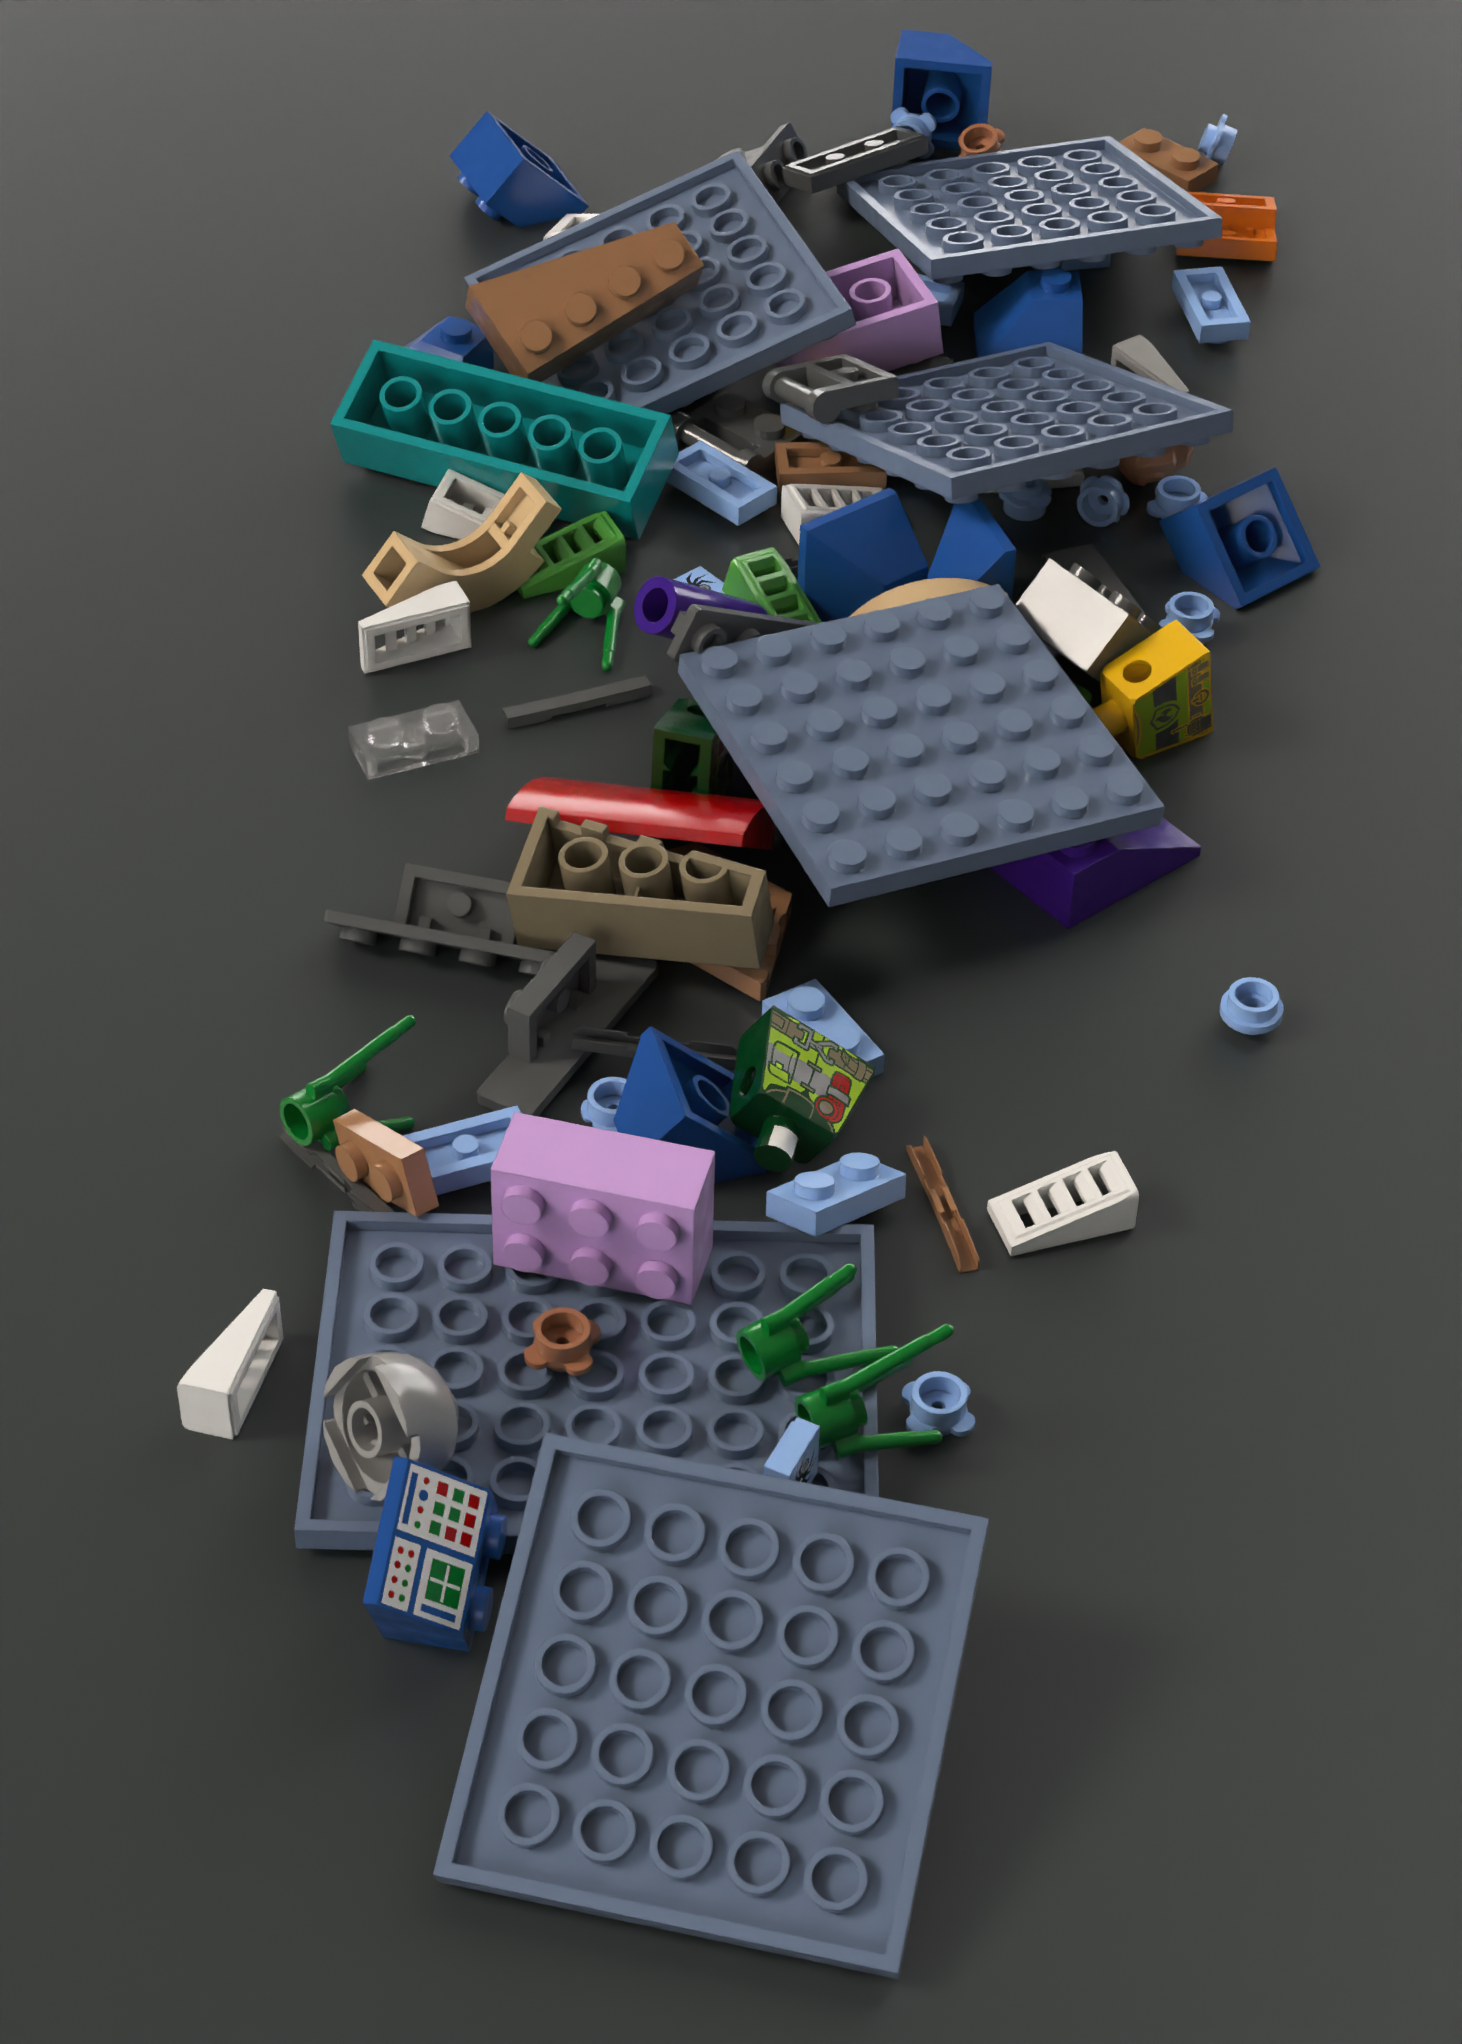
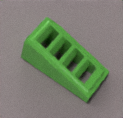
[517,511,626,599]
[722,547,822,623]

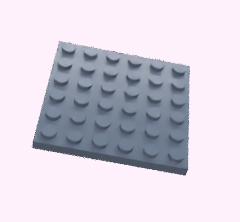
[837,136,1222,284]
[464,150,856,414]
[780,342,1233,504]
[678,584,1165,907]
[433,1432,989,1980]

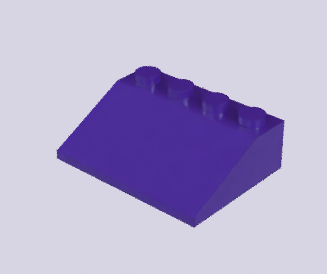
[990,817,1201,929]

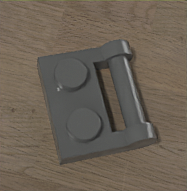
[762,353,899,424]
[671,389,807,477]

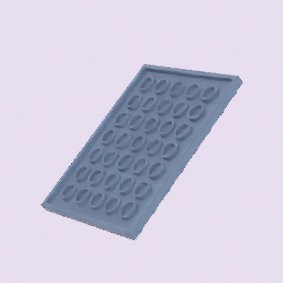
[294,1211,879,1554]

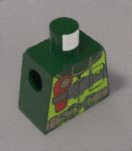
[650,698,733,796]
[729,1005,876,1172]

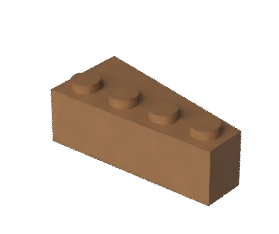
[465,222,704,382]

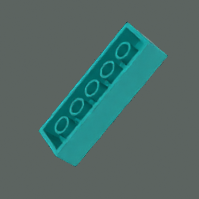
[330,339,679,540]

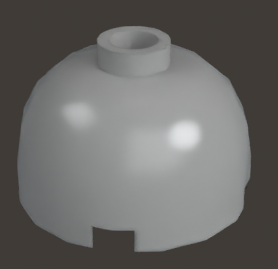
[323,1352,459,1501]

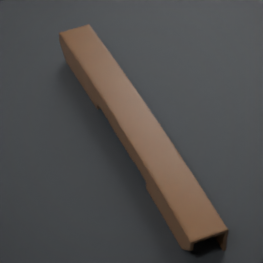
[906,1136,980,1273]

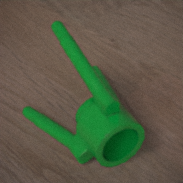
[528,558,626,671]
[279,1015,416,1151]
[736,1263,898,1387]
[794,1323,954,1460]

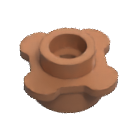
[958,123,1005,157]
[524,1307,601,1376]

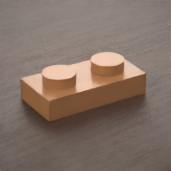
[1119,128,1219,192]
[774,442,887,492]
[333,1109,439,1217]

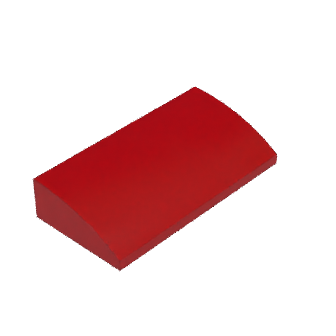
[505,777,775,850]

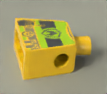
[1093,619,1213,759]

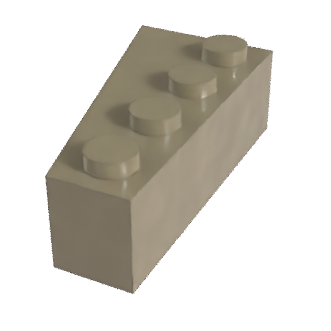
[506,806,774,969]

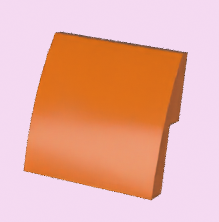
[1175,192,1278,262]

